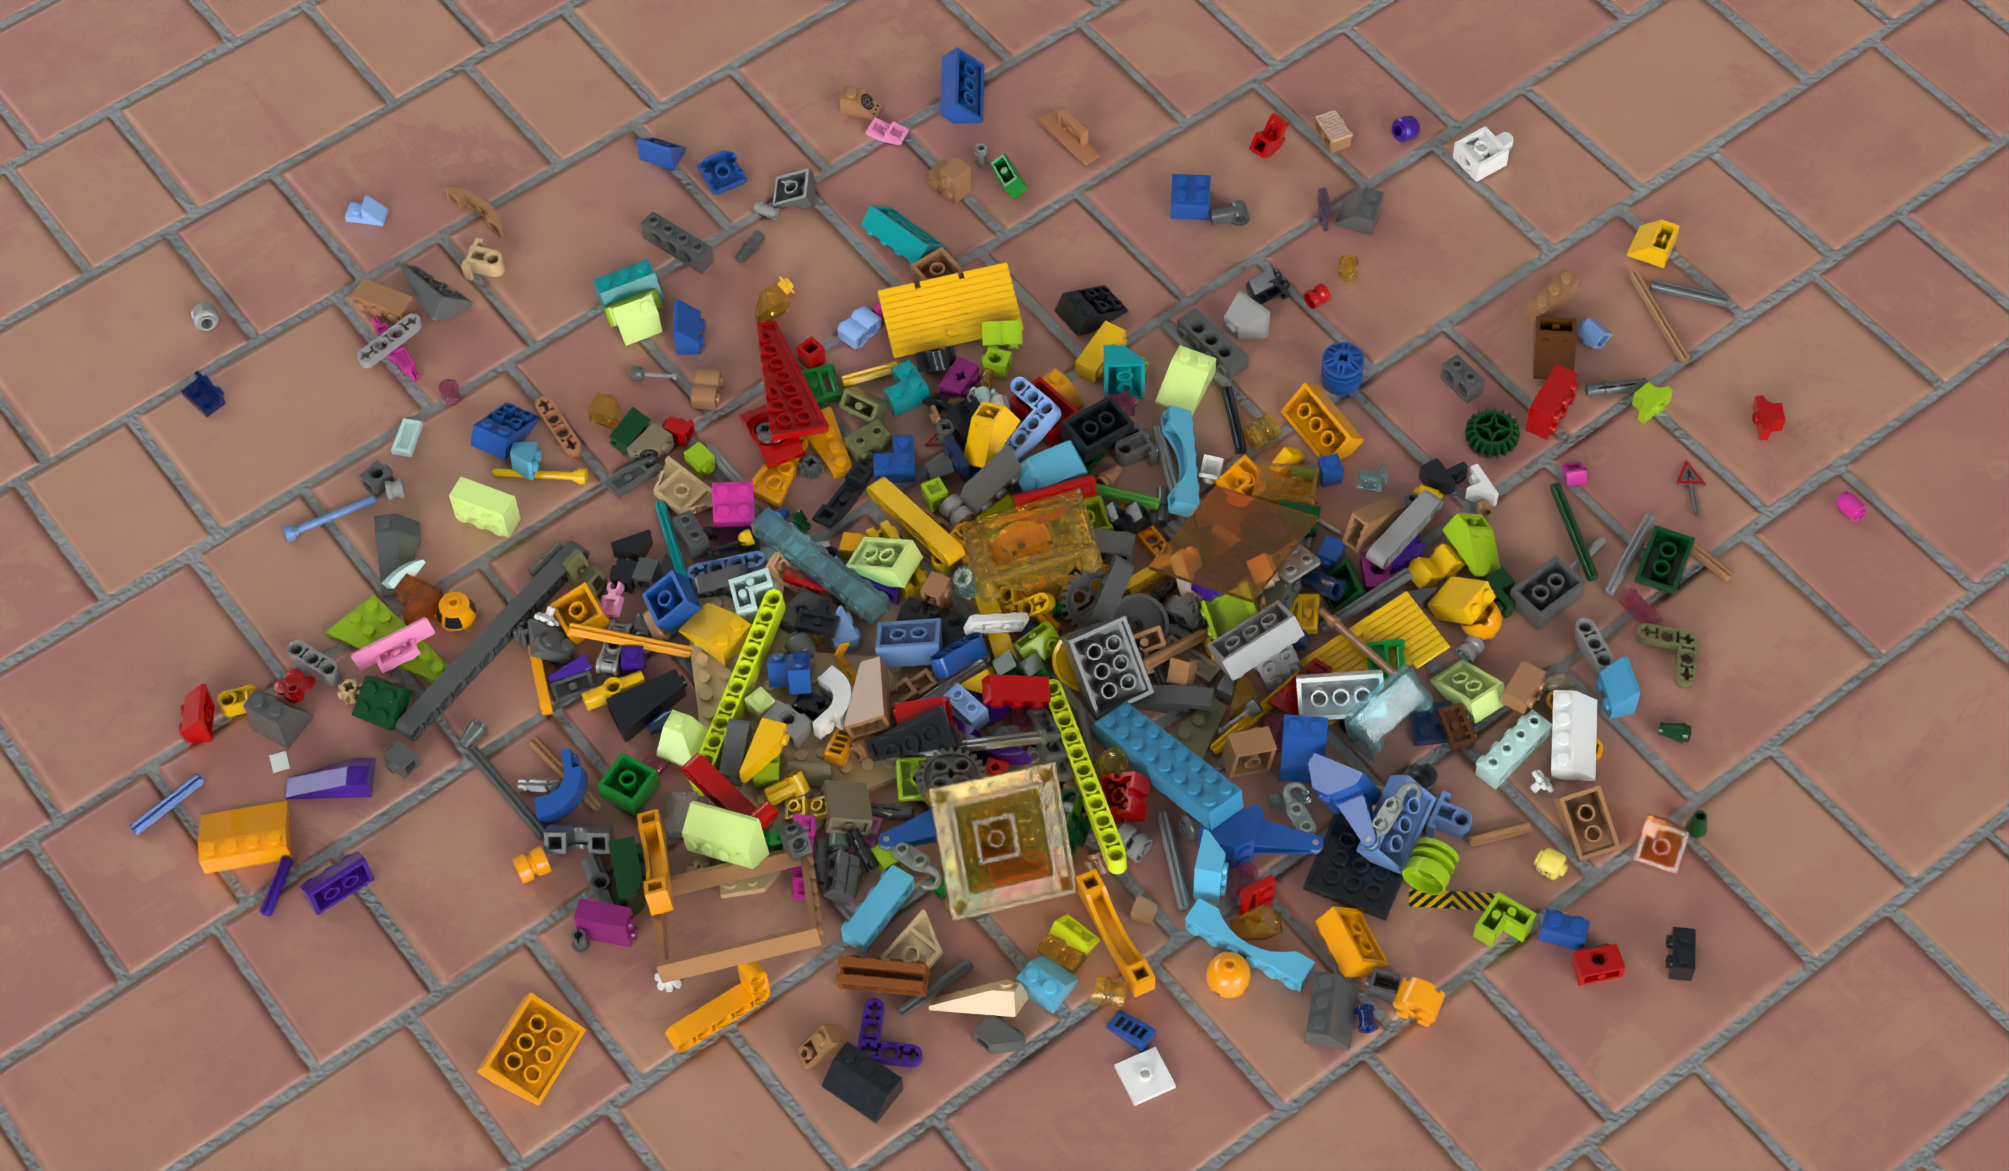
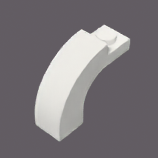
[812,666,852,739]

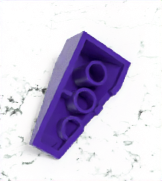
[285,758,376,799]

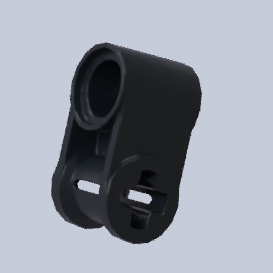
[792,692,831,721]

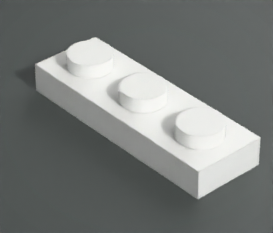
[963,612,1029,635]

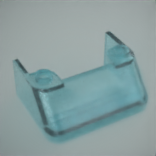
[1344,664,1434,765]

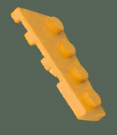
[804,407,852,479]

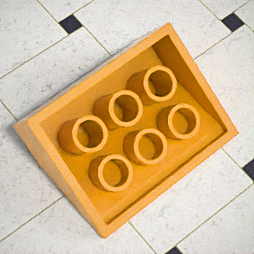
[198,801,292,873]
[476,992,586,1106]

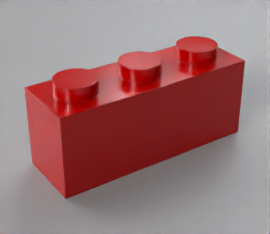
[981,674,1051,709]

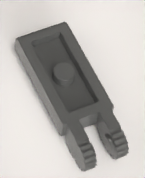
[606,455,664,498]

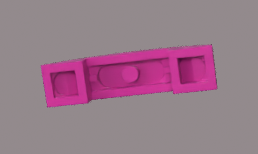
[790,814,815,900]

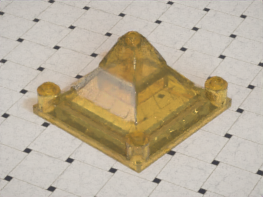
[961,488,1103,604]
[924,761,1078,921]

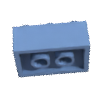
[875,618,943,668]

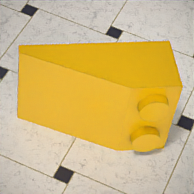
[679,602,752,666]

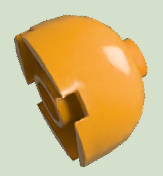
[1459,601,1503,640]
[1206,952,1251,998]

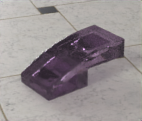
[1317,187,1330,232]

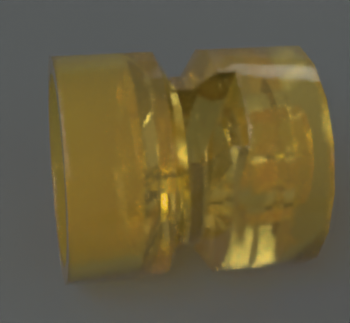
[1243,413,1282,449]
[1091,747,1128,781]
[1092,975,1129,1010]

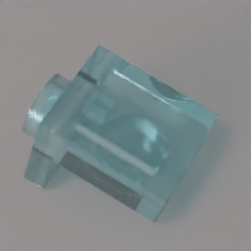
[1357,464,1388,492]

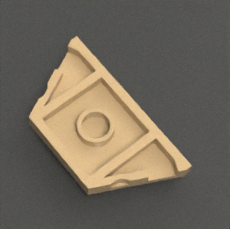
[653,456,712,515]
[879,909,943,969]

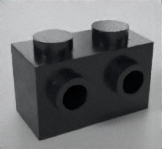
[1665,927,1696,981]

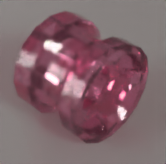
[439,379,461,404]

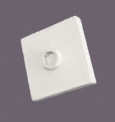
[1114,1047,1176,1106]

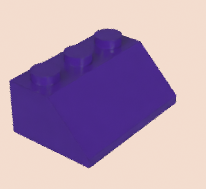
[300,851,374,915]

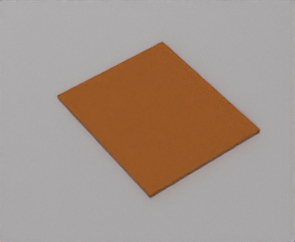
[1148,486,1318,603]

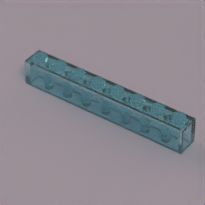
[751,508,890,625]

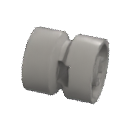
[939,494,977,528]
[1111,822,1153,863]

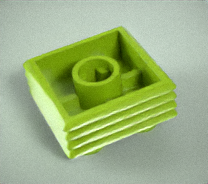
[895,756,942,803]

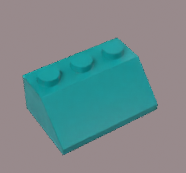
[593,259,665,309]
[1103,344,1145,400]

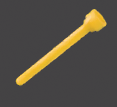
[491,468,588,485]

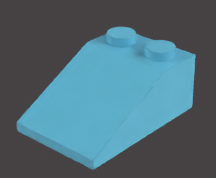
[1018,440,1088,492]

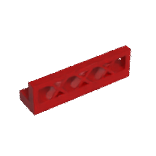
[1011,475,1097,514]

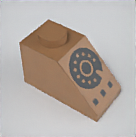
[839,85,883,121]

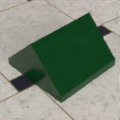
[1324,558,1365,614]

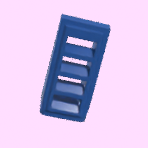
[1106,1010,1156,1052]

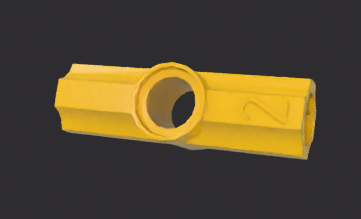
[581,670,646,711]

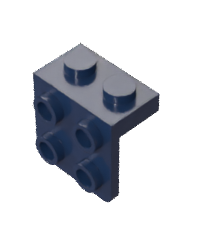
[943,435,982,482]

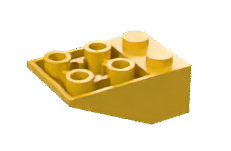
[964,401,1020,468]

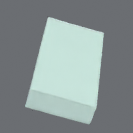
[391,418,423,457]

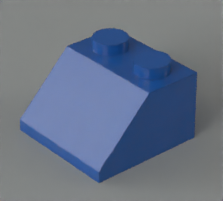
[673,299,706,355]

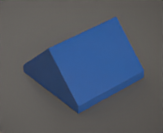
[637,137,686,170]

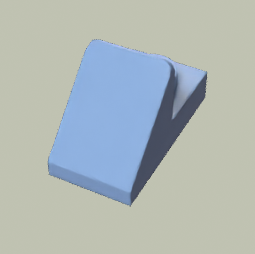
[345,195,388,226]

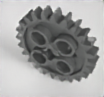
[1059,566,1126,626]
[916,747,987,811]

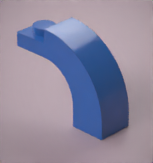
[534,748,588,825]

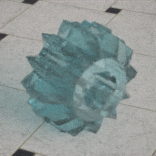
[950,563,986,600]

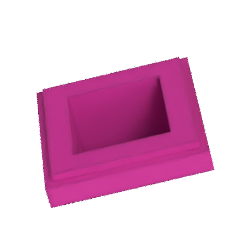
[1561,462,1587,486]

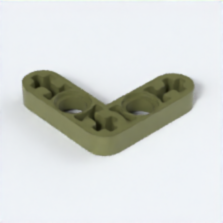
[1635,623,1698,688]

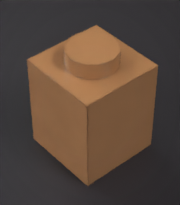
[1167,655,1198,686]

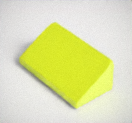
[1050,914,1101,958]

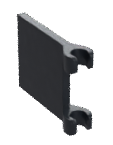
[703,526,760,564]

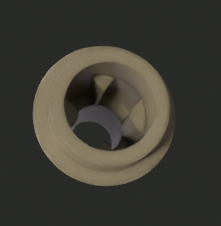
[1543,671,1573,692]

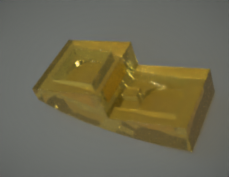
[1035,933,1087,974]

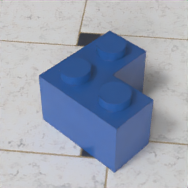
[873,435,916,483]
[767,651,812,695]

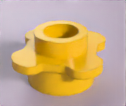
[777,276,795,295]

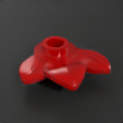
[273,669,315,703]

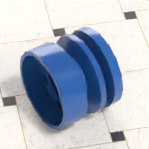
[1321,342,1364,396]

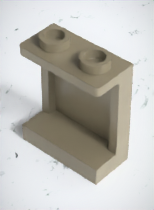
[820,780,873,836]

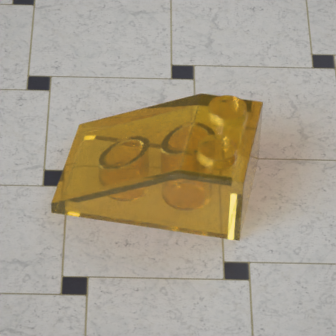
[1252,461,1320,507]

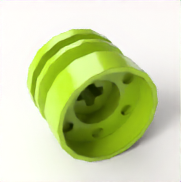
[1402,837,1459,895]

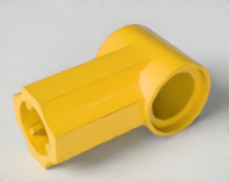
[764,769,810,806]

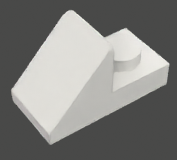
[1465,464,1499,506]

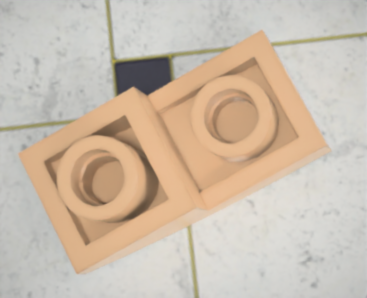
[765,552,803,594]

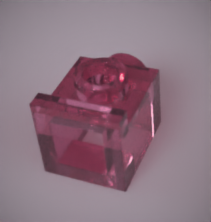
[1106,391,1138,417]

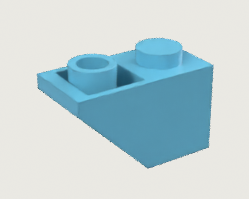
[510,442,542,480]

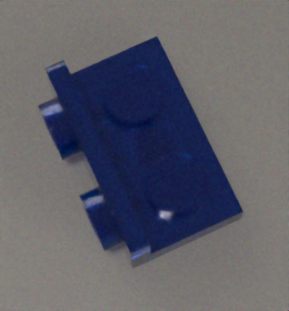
[181,371,226,417]

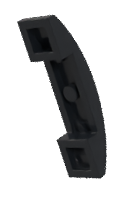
[812,462,873,529]

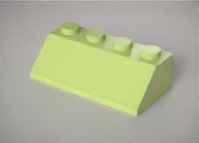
[682,801,769,869]

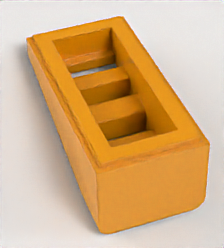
[823,728,856,767]

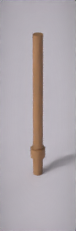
[1318,608,1402,682]

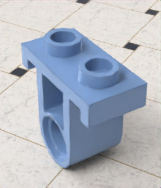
[1424,790,1473,838]

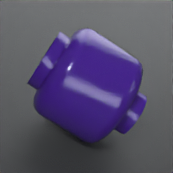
[1392,116,1420,142]

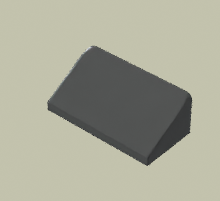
[549,670,595,703]

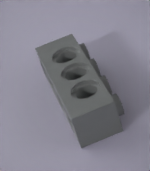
[640,211,714,274]
[1177,308,1248,380]

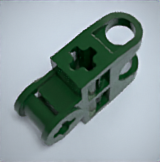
[1047,789,1091,856]

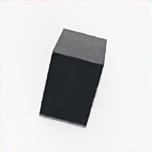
[611,529,653,562]

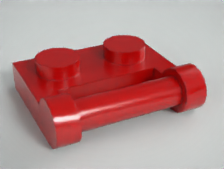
[1238,874,1276,920]

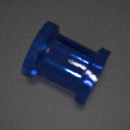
[1354,1004,1378,1033]

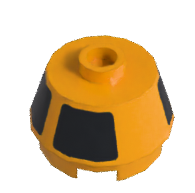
[436,592,477,633]

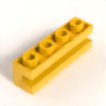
[866,520,929,600]

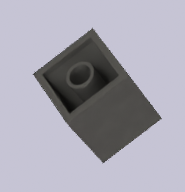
[243,689,314,749]

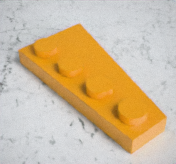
[751,436,809,508]

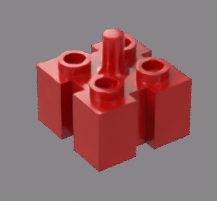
[1099,771,1151,824]

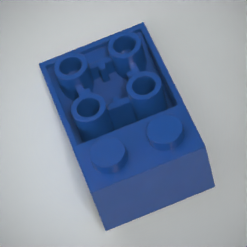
[471,402,540,460]

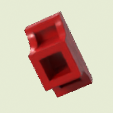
[1752,395,1786,441]

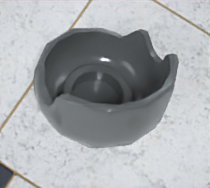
[1404,763,1438,792]

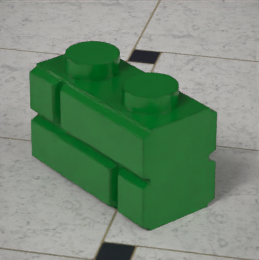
[990,154,1028,199]

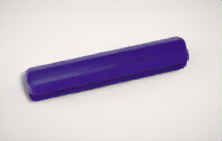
[260,856,293,917]

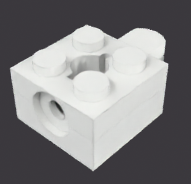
[1453,126,1514,182]

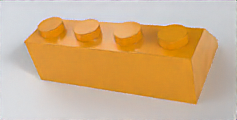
[1280,382,1364,461]

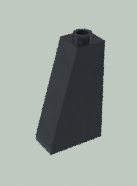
[606,669,688,742]

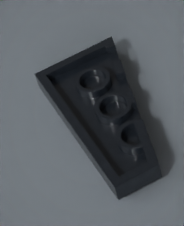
[866,706,960,761]

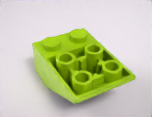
[1442,513,1500,577]

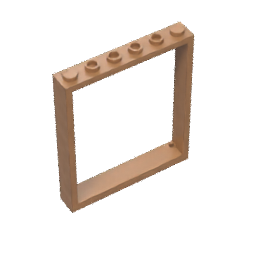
[653,849,824,983]

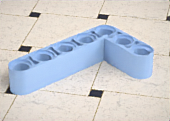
[998,377,1061,463]

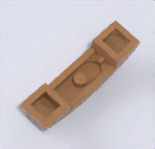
[445,186,504,238]

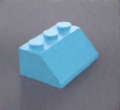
[1193,829,1229,904]

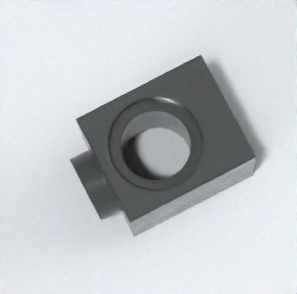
[359,460,394,497]
[778,821,813,861]

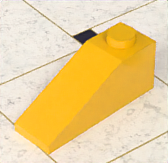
[739,717,790,783]

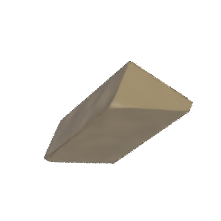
[788,760,833,788]

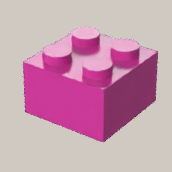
[712,481,755,528]

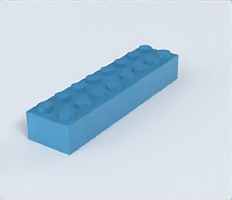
[1094,701,1244,831]

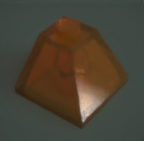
[1634,813,1690,874]

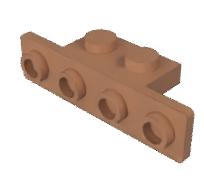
[1038,108,1100,165]

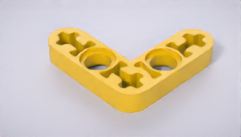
[994,565,1055,620]

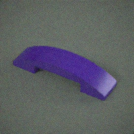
[956,720,1033,765]

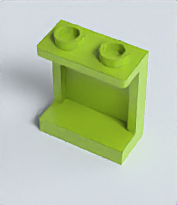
[1200,583,1261,640]

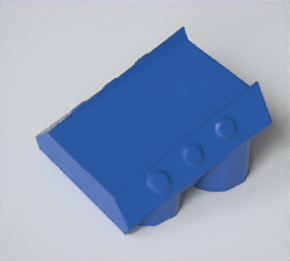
[697,150,748,195]

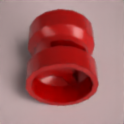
[1303,283,1331,310]

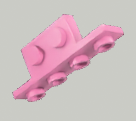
[351,617,435,673]

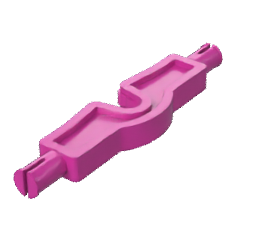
[371,316,420,381]

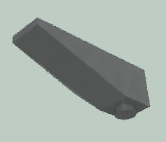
[400,263,473,321]
[374,513,421,598]

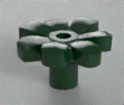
[788,509,811,536]

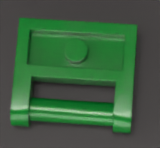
[801,364,843,405]
[1366,639,1408,683]

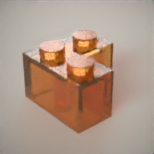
[395,573,444,626]

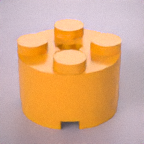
[1393,977,1445,1027]

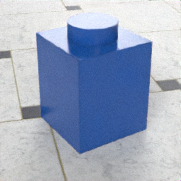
[1317,453,1343,488]
[1317,535,1346,571]

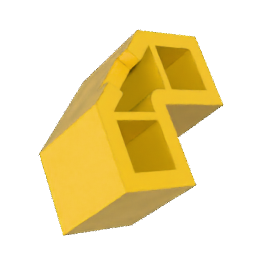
[1407,544,1466,589]

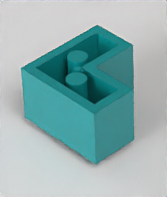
[884,359,929,417]

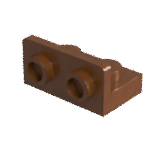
[1436,703,1477,751]

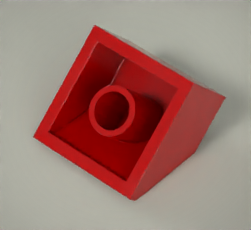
[179,684,215,743]

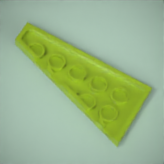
[325,595,449,683]

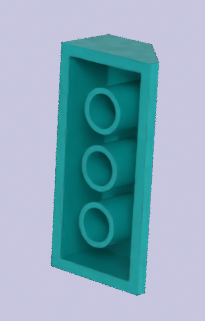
[861,205,947,264]

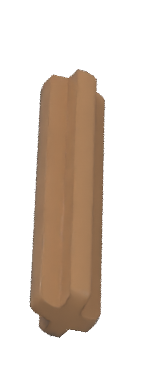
[1691,542,1733,582]
[1468,820,1532,847]

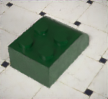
[1634,525,1695,595]
[608,836,647,917]

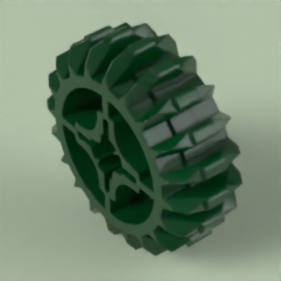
[1465,408,1520,459]

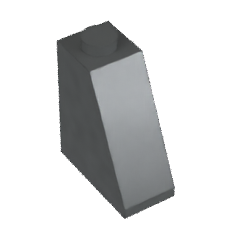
[719,718,753,787]

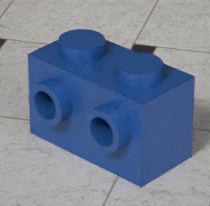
[1538,909,1590,951]

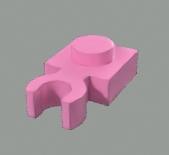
[601,581,624,618]

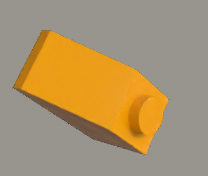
[1043,368,1083,409]

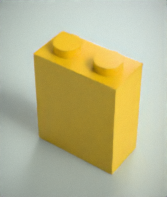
[1427,576,1496,625]

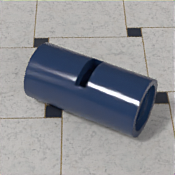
[1301,568,1345,601]

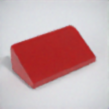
[782,567,828,594]

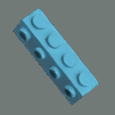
[841,864,915,954]

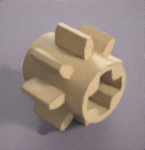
[337,678,362,705]

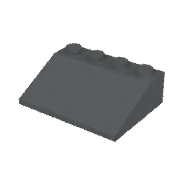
[1060,615,1154,719]

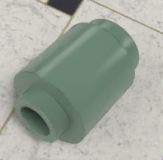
[828,833,850,853]

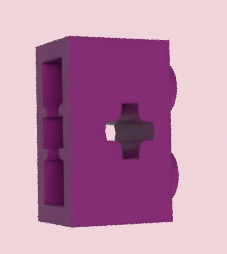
[939,357,981,398]

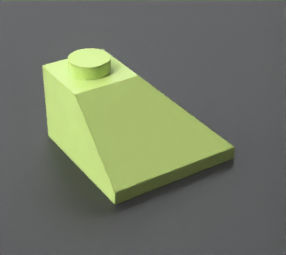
[612,295,663,346]
[656,710,708,766]

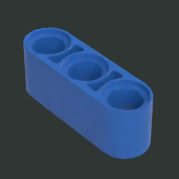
[930,632,988,679]

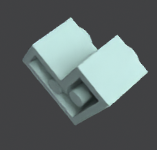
[728,567,776,624]

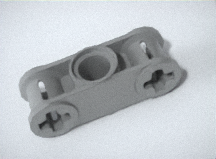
[596,620,633,677]

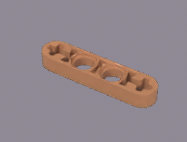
[535,396,582,458]

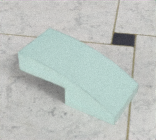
[382,559,426,589]

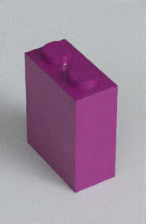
[574,899,638,947]

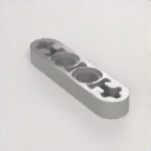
[357,313,422,368]

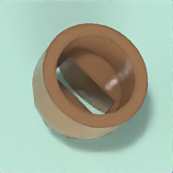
[1475,500,1493,518]

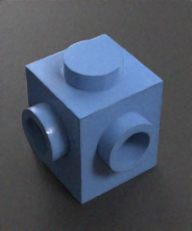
[1576,318,1613,349]

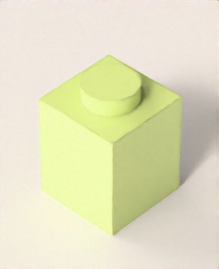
[745,686,775,723]

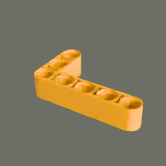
[665,961,771,1053]

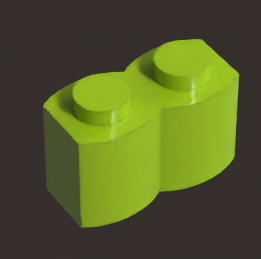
[982,320,1023,350]

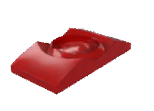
[739,404,805,470]

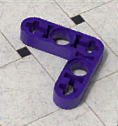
[857,998,923,1068]

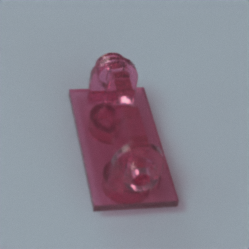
[1619,588,1663,624]

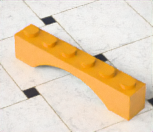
[637,809,674,915]
[1075,868,1155,997]

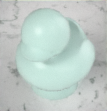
[967,386,999,407]

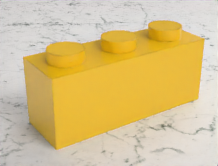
[1075,321,1127,383]

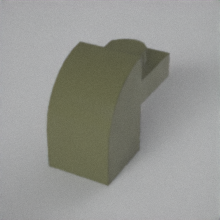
[562,549,608,596]

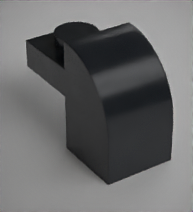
[1419,458,1468,495]
[1106,501,1153,534]

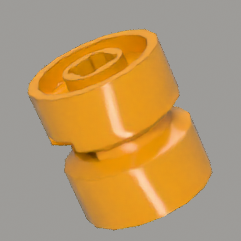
[512,846,552,884]

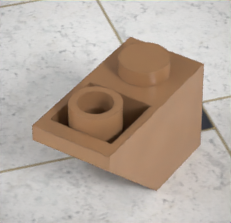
[796,1024,851,1069]

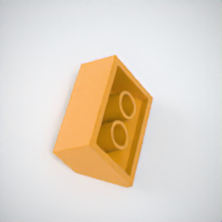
[1315,906,1389,978]

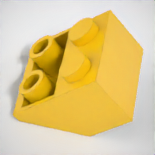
[1626,219,1680,268]

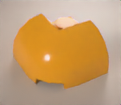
[1215,455,1265,509]

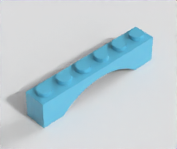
[1161,405,1201,518]
[1185,898,1315,992]

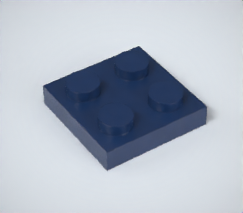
[1408,701,1452,746]

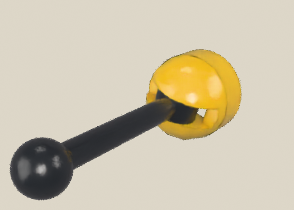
[705,529,755,554]

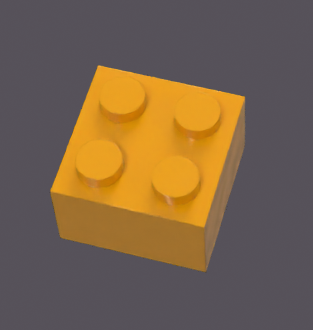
[550,582,610,645]

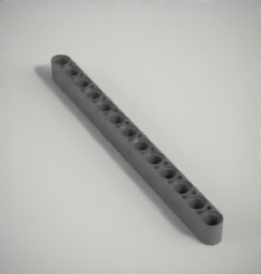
[395,541,589,741]

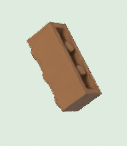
[1525,268,1580,324]
[351,278,417,324]

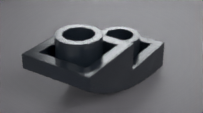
[922,392,965,411]

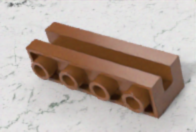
[835,954,931,997]

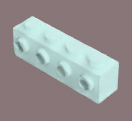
[1475,709,1552,790]

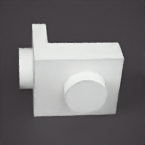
[1198,454,1225,485]

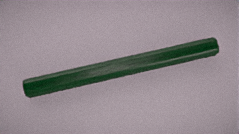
[1550,482,1598,582]

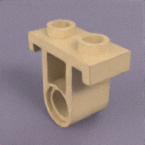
[461,238,505,281]

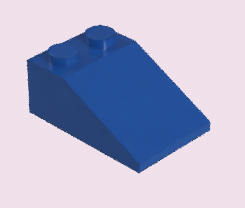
[1279,714,1328,783]

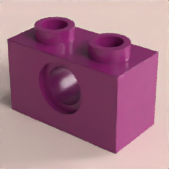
[1359,551,1393,594]

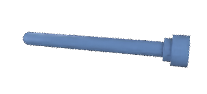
[282,495,377,543]

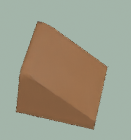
[1130,894,1158,926]

